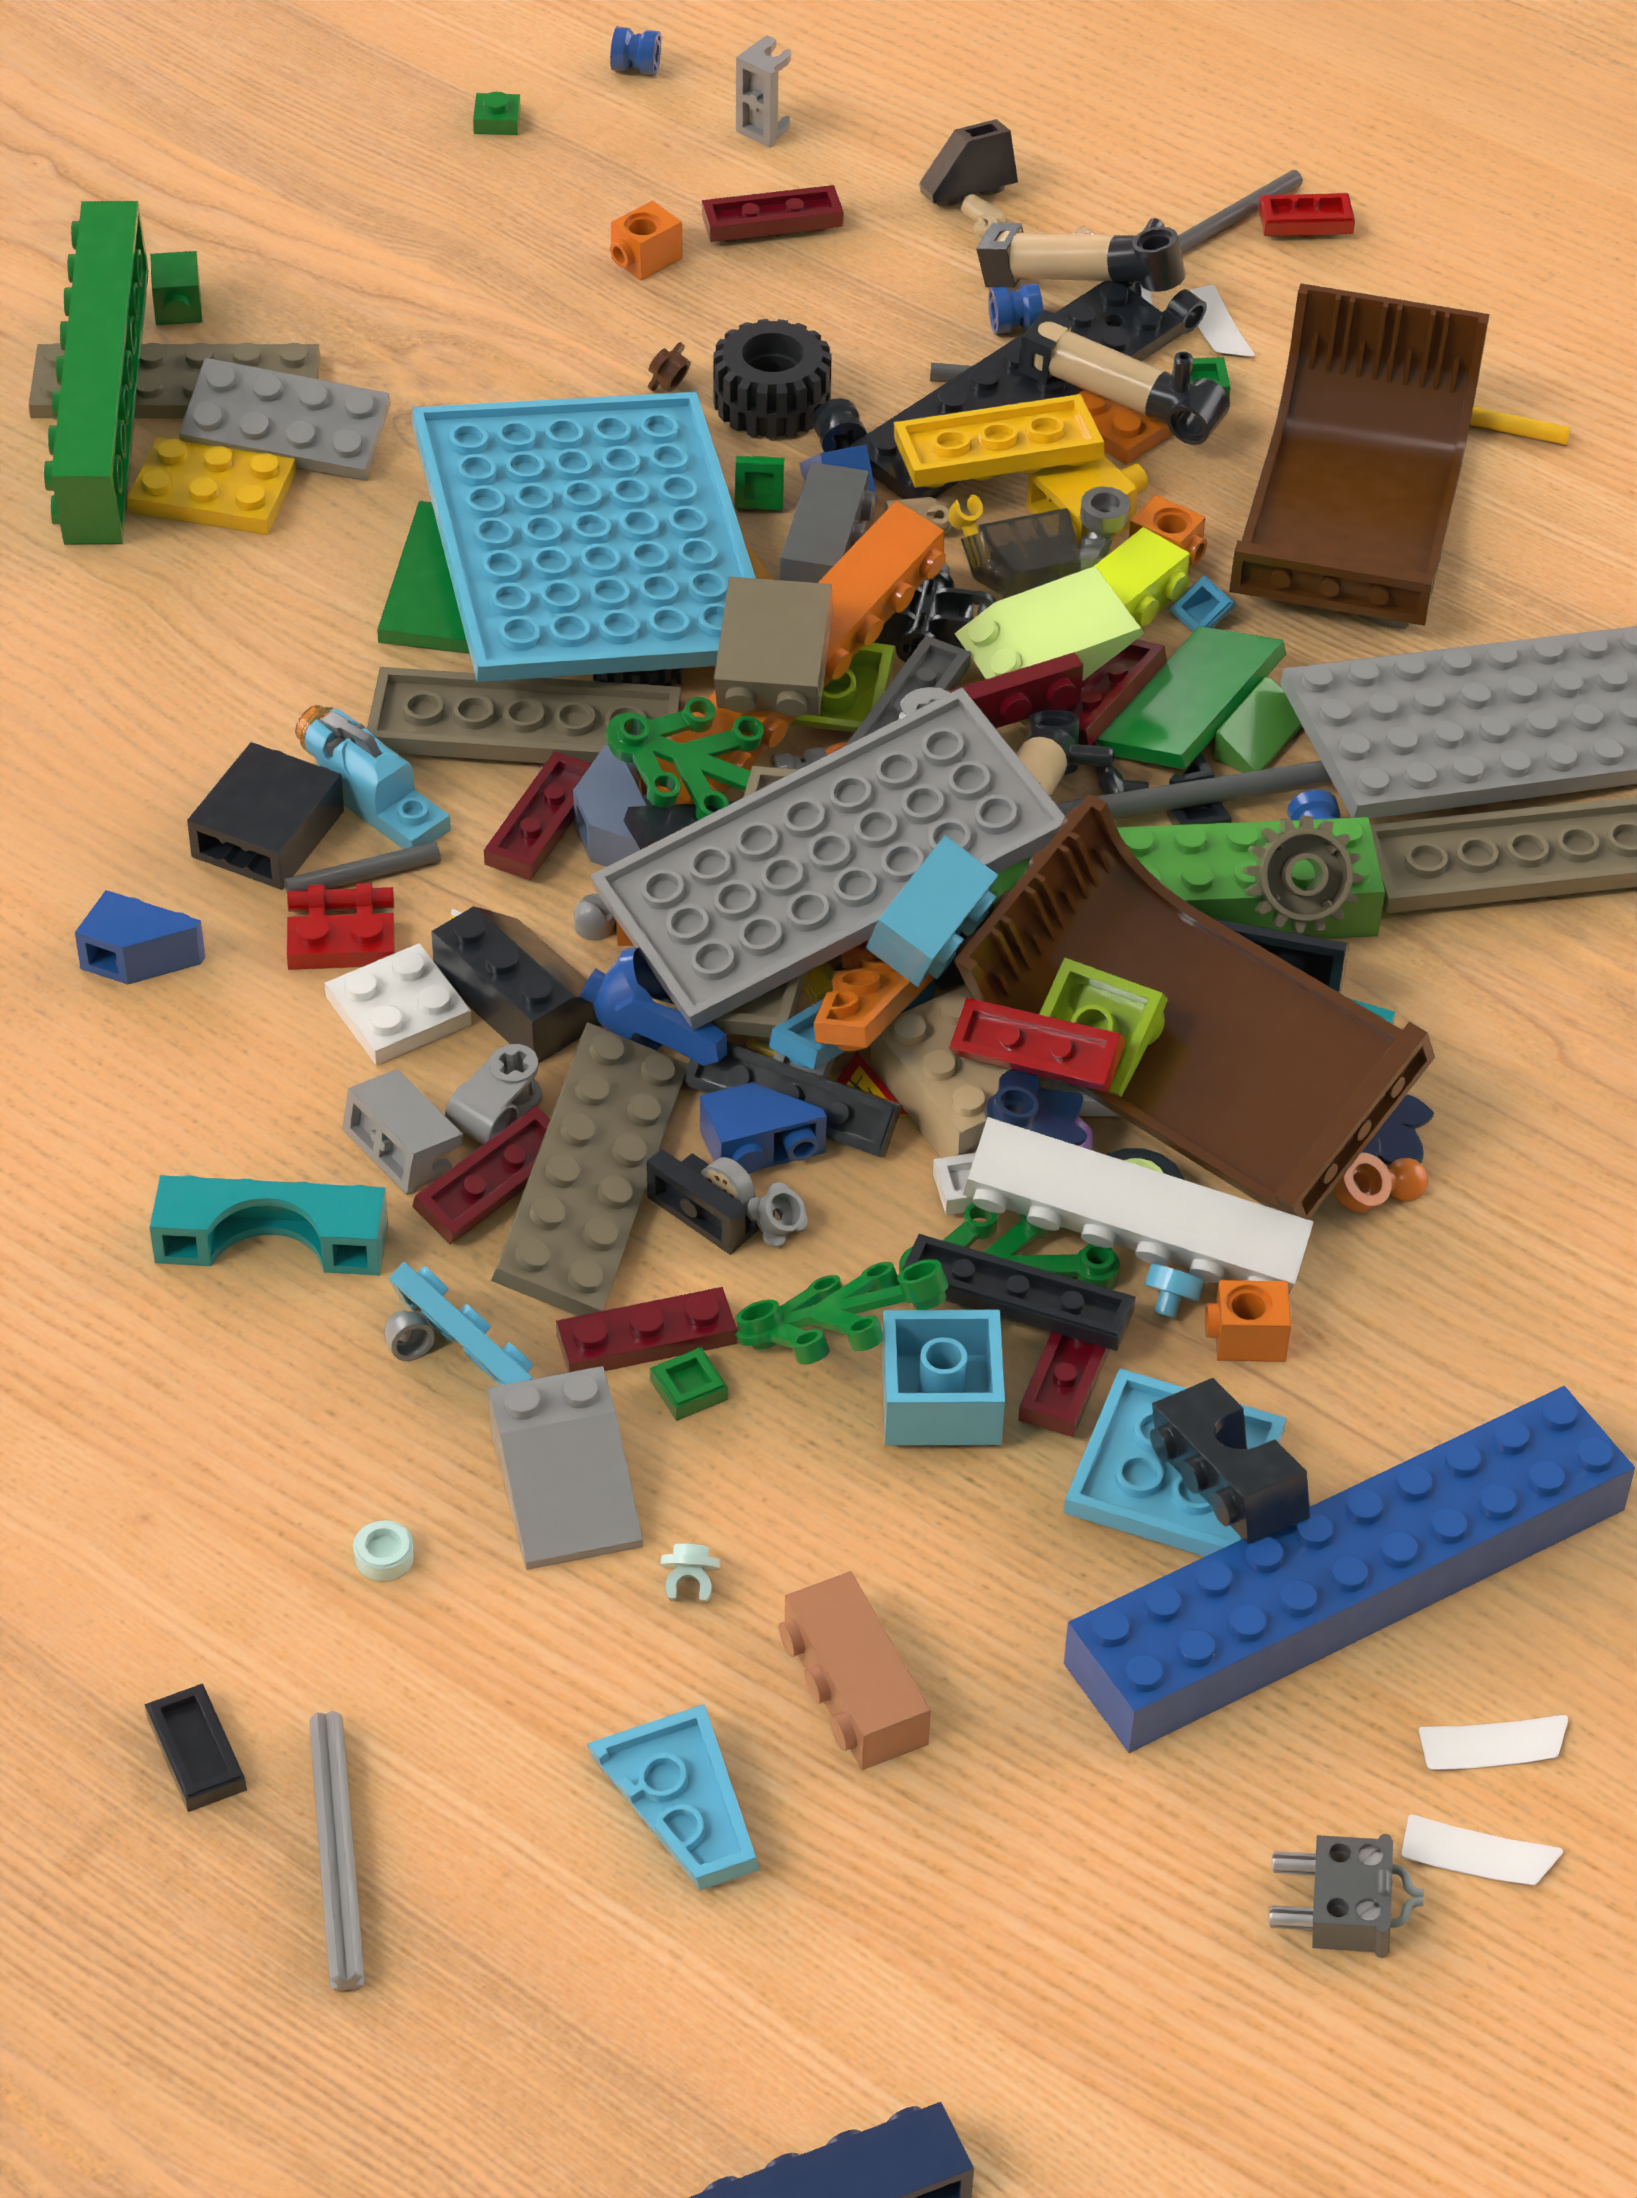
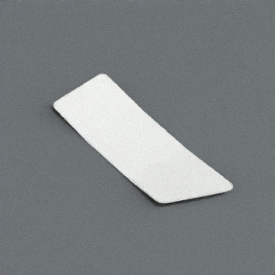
[1189,285,1255,356]
[1419,1715,1568,1770]
[1402,1814,1563,1885]

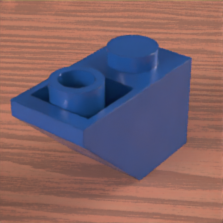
[75,890,205,985]
[700,1082,827,1174]

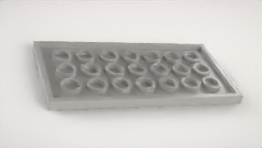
[1280,626,1637,819]
[591,687,1065,1030]

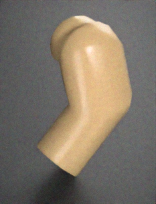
[961,194,1006,242]
[885,497,952,534]

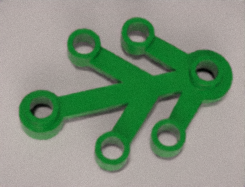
[606,697,764,820]
[899,1203,1120,1323]
[735,1260,949,1365]

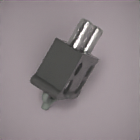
[1268,1834,1424,1958]

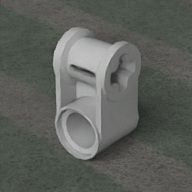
[445,1044,542,1144]

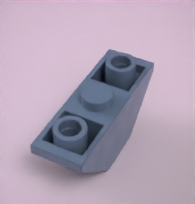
[573,744,653,867]

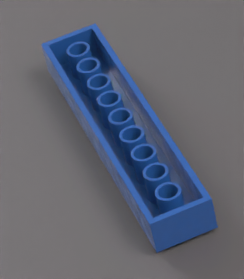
[1064,1385,1635,1753]

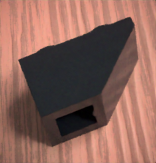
[919,119,1018,206]

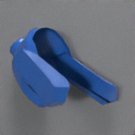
[579,948,727,1066]

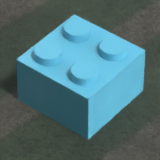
[866,835,998,987]
[882,1310,1005,1445]

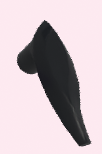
[1091,742,1149,795]

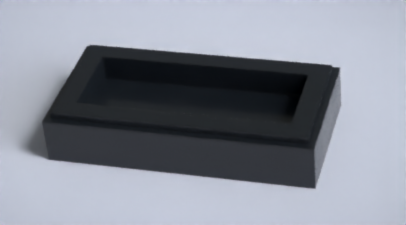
[144,1683,247,1812]

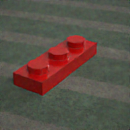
[949,997,1126,1093]

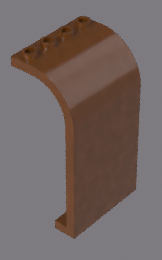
[1229,283,1490,626]
[954,793,1435,1220]

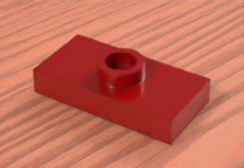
[1258,193,1355,237]

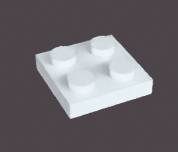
[325,943,472,1066]

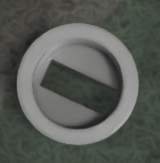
[574,893,616,941]
[384,1310,435,1361]

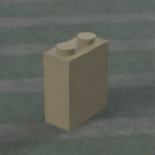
[714,577,833,717]

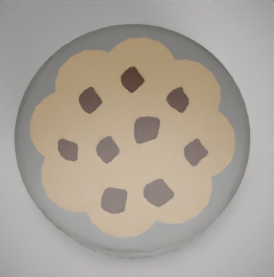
[700,1157,755,1206]

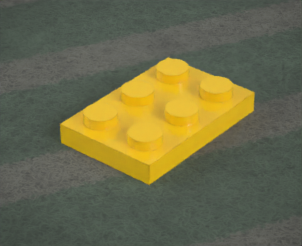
[127,437,297,535]

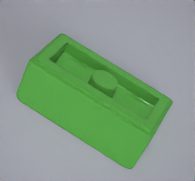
[1213,676,1303,773]

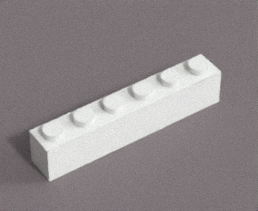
[963,1117,1313,1294]

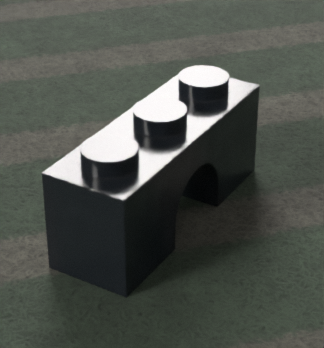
[1150,1378,1310,1544]

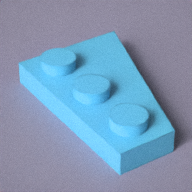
[388,1262,534,1385]
[587,1704,760,1890]

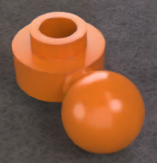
[1333,1153,1428,1213]

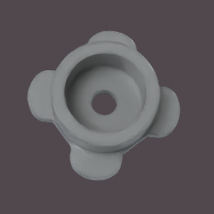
[745,1182,808,1247]

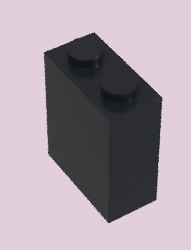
[187,742,344,890]

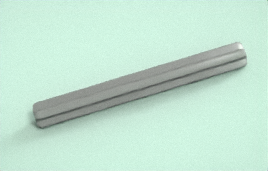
[309,1711,365,1992]

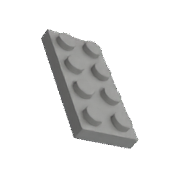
[179,358,390,481]

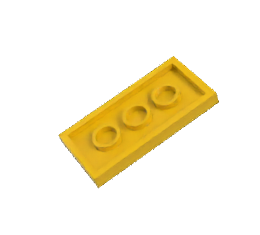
[894,394,1104,488]

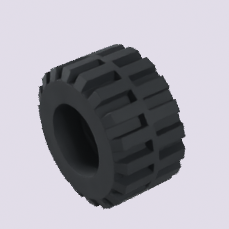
[713,319,832,439]

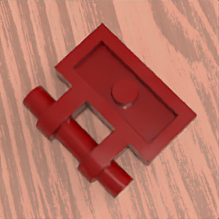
[287,883,395,970]

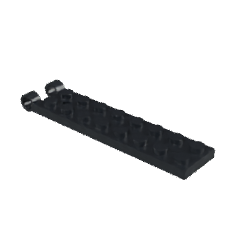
[851,281,1207,499]

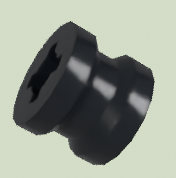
[812,398,867,452]

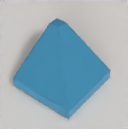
[1169,575,1237,632]

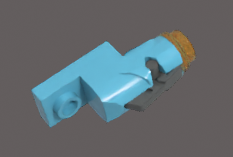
[295,705,451,849]

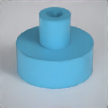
[1144,1263,1205,1319]

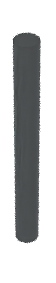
[1178,170,1303,254]

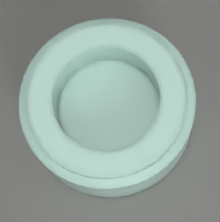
[353,1520,414,1581]

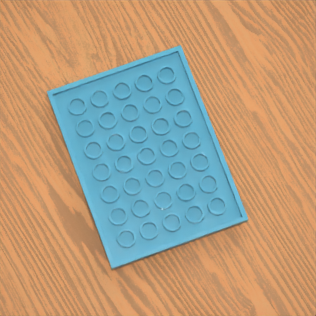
[412,392,756,682]

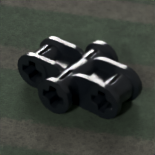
[874,570,997,663]

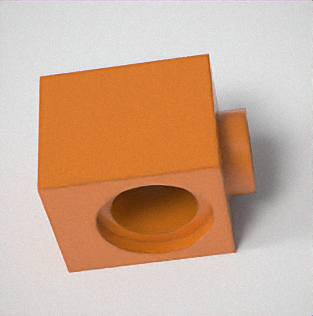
[610,200,682,280]
[1129,495,1207,568]
[1205,1280,1291,1362]

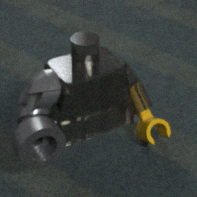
[948,486,1130,599]

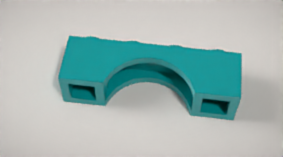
[149,1175,388,1276]

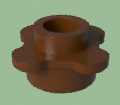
[648,342,691,392]

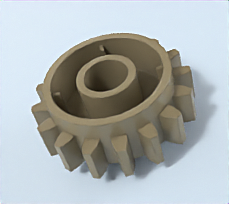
[1242,816,1363,933]

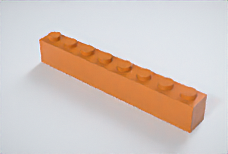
[640,500,946,804]

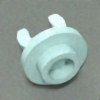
[660,1544,721,1603]

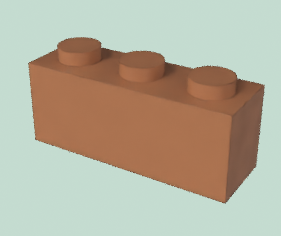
[779,1571,931,1770]

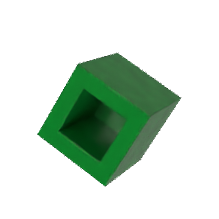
[150,251,202,325]

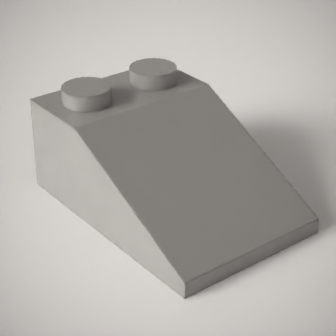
[488,1366,643,1570]

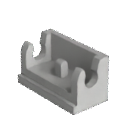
[736,35,791,148]
[342,1069,463,1195]

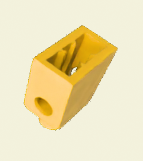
[1026,456,1148,552]

